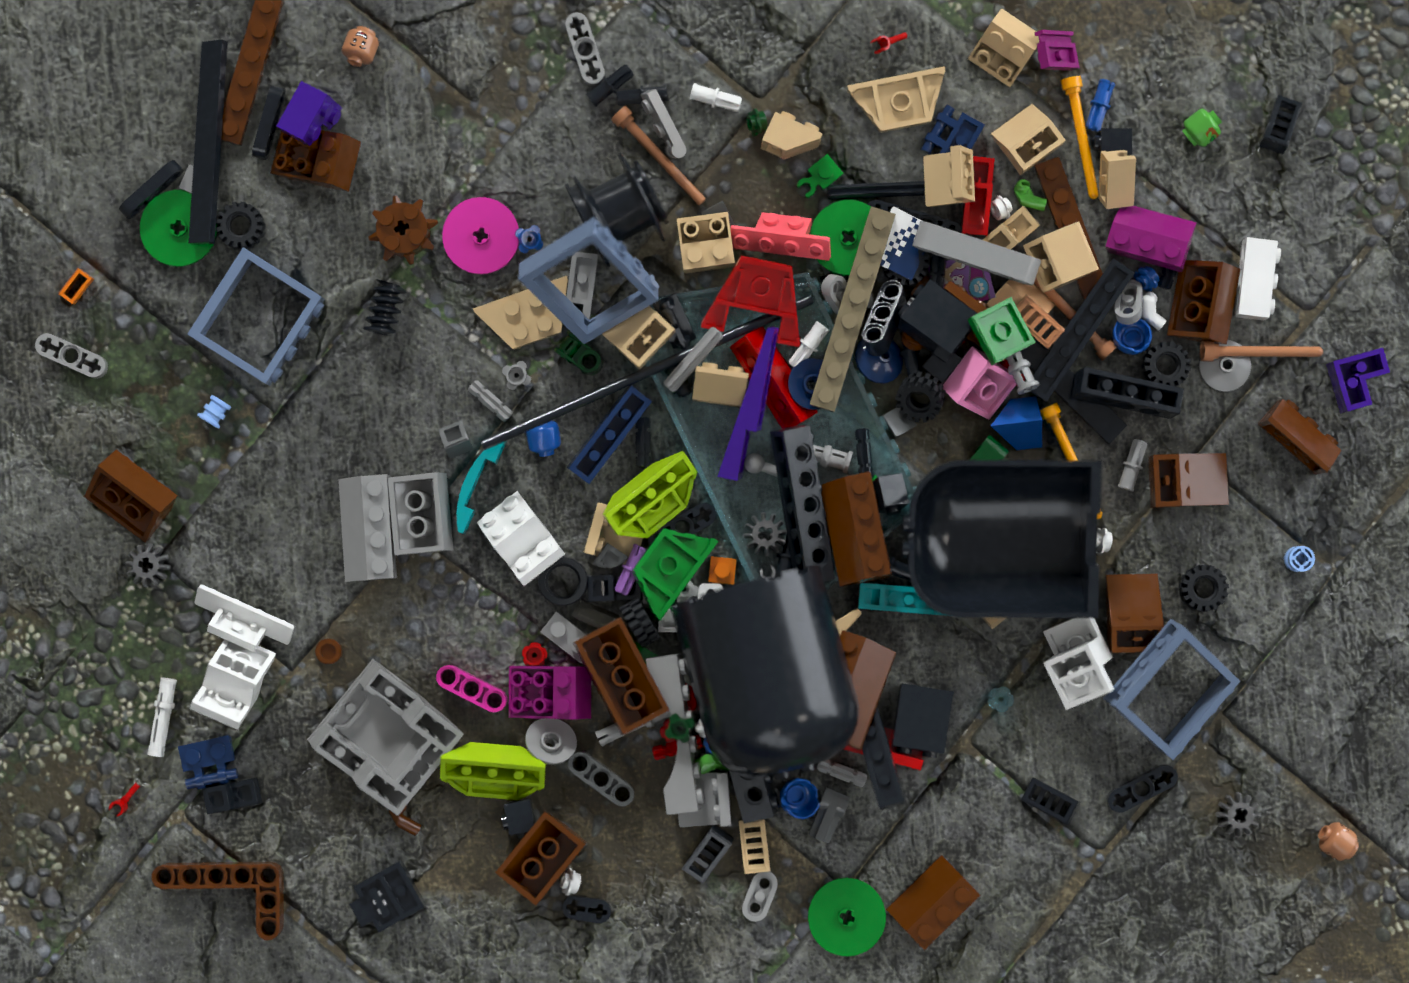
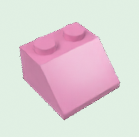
[943,346,1016,420]

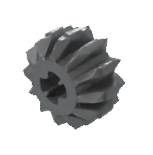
[743,512,787,556]
[125,543,171,587]
[1216,792,1261,837]

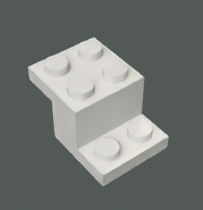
[477,491,565,586]
[1043,618,1114,710]
[190,639,276,730]

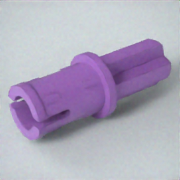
[615,544,647,596]

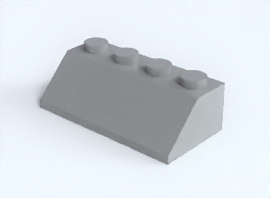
[338,474,397,582]

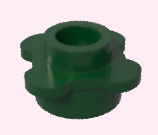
[746,108,767,137]
[665,713,694,743]

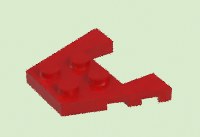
[700,255,800,347]

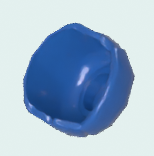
[1112,319,1152,355]
[779,778,820,819]

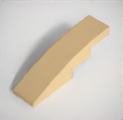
[943,206,1040,282]

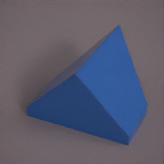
[991,396,1042,451]

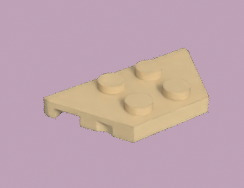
[847,66,945,133]
[473,276,568,350]

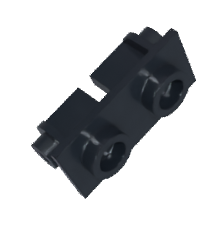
[652,293,697,349]

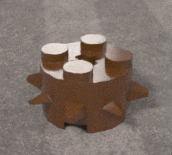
[369,196,438,265]

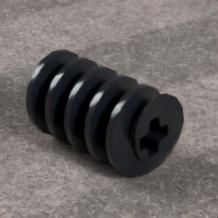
[363,279,407,336]

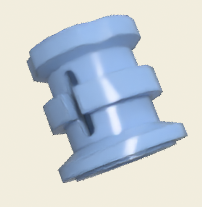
[197,395,231,429]

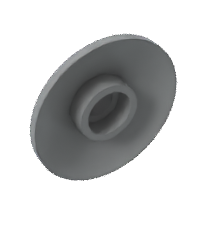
[1199,340,1251,392]
[525,719,577,765]

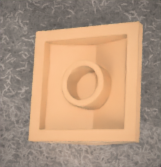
[986,279,1055,325]

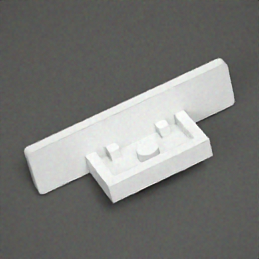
[194,585,294,652]

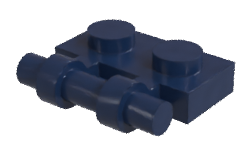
[921,105,985,154]
[178,735,238,790]

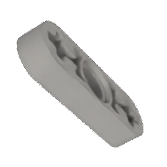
[565,13,605,86]
[35,333,108,378]

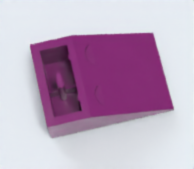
[508,666,591,720]

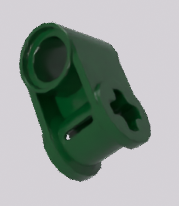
[553,330,603,375]
[970,435,1009,460]

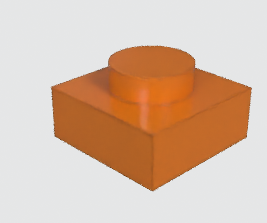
[708,556,737,585]

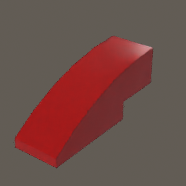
[961,156,995,236]

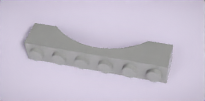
[646,653,705,815]

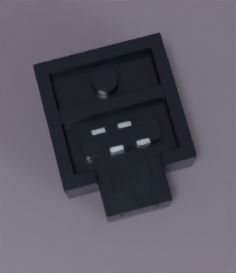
[349,859,426,932]

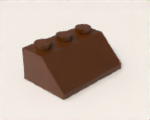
[1167,260,1241,345]
[1258,399,1342,475]
[84,450,178,543]
[495,811,587,906]
[886,855,981,950]

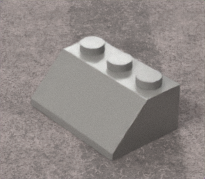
[388,472,454,555]

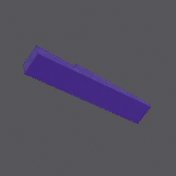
[717,327,779,481]

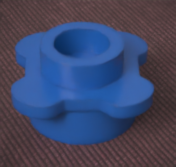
[515,225,543,253]
[1133,266,1159,292]

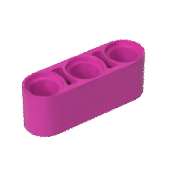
[436,665,508,712]

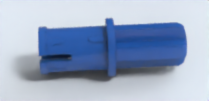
[1086,79,1115,131]

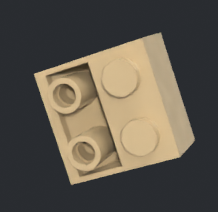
[968,8,1039,87]
[990,104,1066,176]
[761,111,822,159]
[677,212,735,274]
[1023,222,1099,293]
[602,306,675,370]
[692,362,748,408]

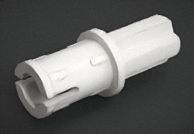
[690,83,742,112]
[789,321,830,367]

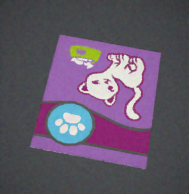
[928,260,996,301]

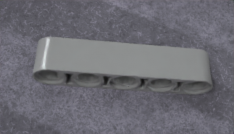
[912,221,1041,286]

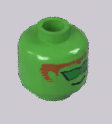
[1182,108,1222,147]

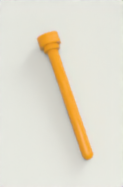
[1061,76,1099,199]
[1040,402,1102,519]

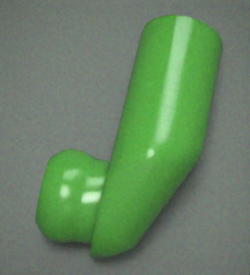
[1014,179,1047,211]
[695,753,729,774]

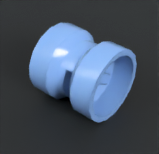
[1284,546,1315,572]

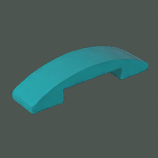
[457,441,507,534]
[858,583,947,616]

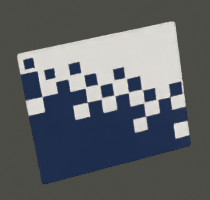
[880,206,925,280]

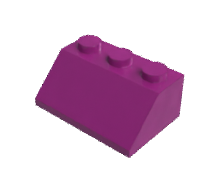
[1105,206,1197,272]

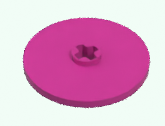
[442,197,519,274]

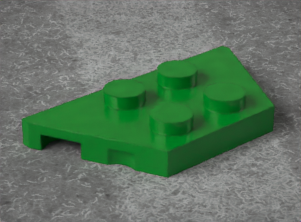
[632,529,718,621]

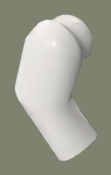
[1141,292,1167,331]

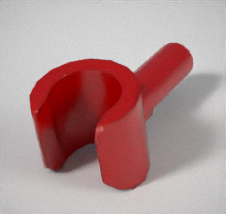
[871,32,908,54]
[109,782,140,816]

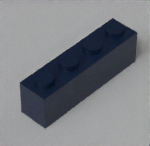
[567,385,652,484]

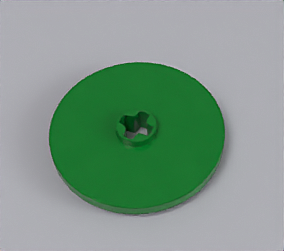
[140,190,218,267]
[810,200,871,276]
[808,878,886,956]

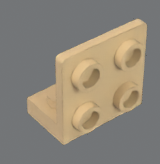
[923,145,975,207]
[584,502,643,564]

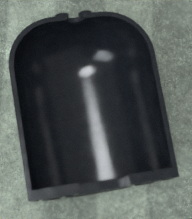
[902,460,1102,618]
[670,565,859,780]

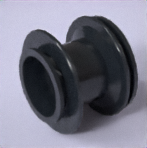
[564,153,669,268]

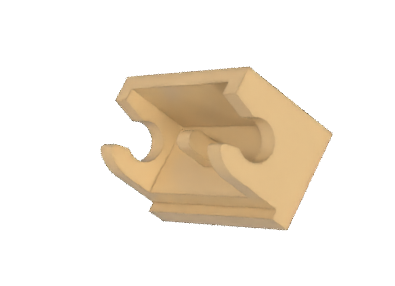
[1099,150,1136,209]

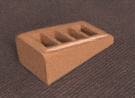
[1016,294,1065,349]

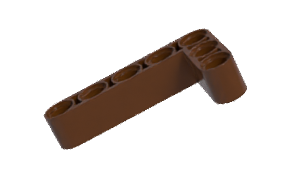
[151,862,284,940]

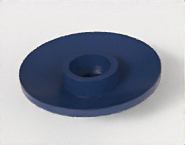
[855,339,903,384]
[788,358,823,410]

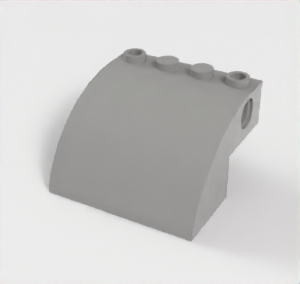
[307,659,464,816]

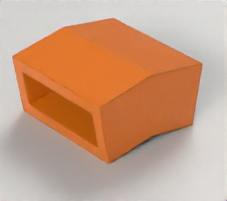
[58,268,94,304]

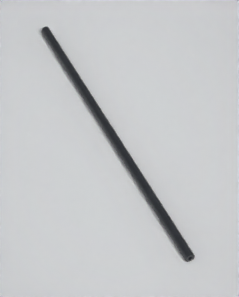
[480,294,814,451]

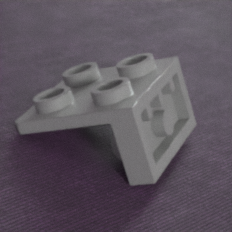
[678,771,731,827]

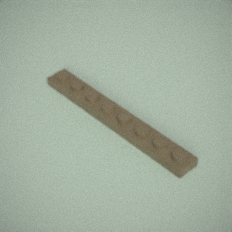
[809,206,896,412]

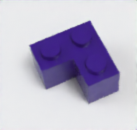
[276,81,342,146]
[1326,348,1390,414]

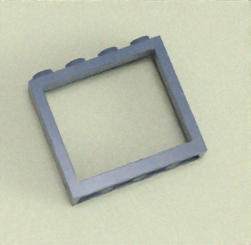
[519,218,659,344]
[188,247,325,386]
[1103,619,1240,760]

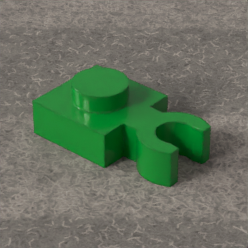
[796,154,844,199]

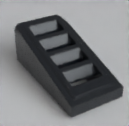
[1259,95,1303,154]
[1021,777,1081,825]
[682,825,734,884]

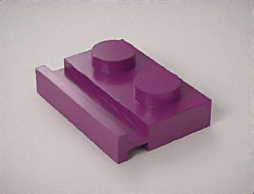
[1034,30,1079,70]

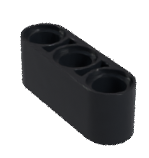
[862,280,907,356]

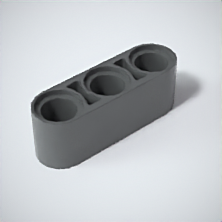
[568,751,635,806]

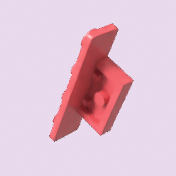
[730,212,831,261]

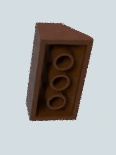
[821,472,891,587]
[573,617,670,735]
[840,630,897,750]

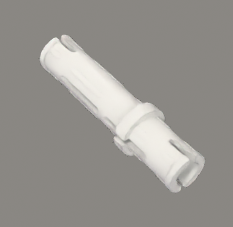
[147,677,177,757]

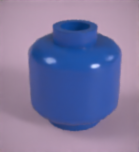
[526,421,561,457]

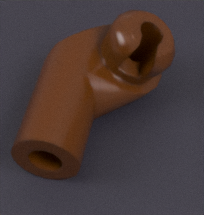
[389,806,421,836]

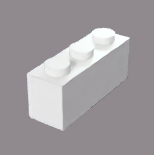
[1234,237,1281,320]

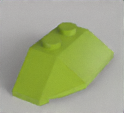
[603,451,697,538]
[440,742,546,800]

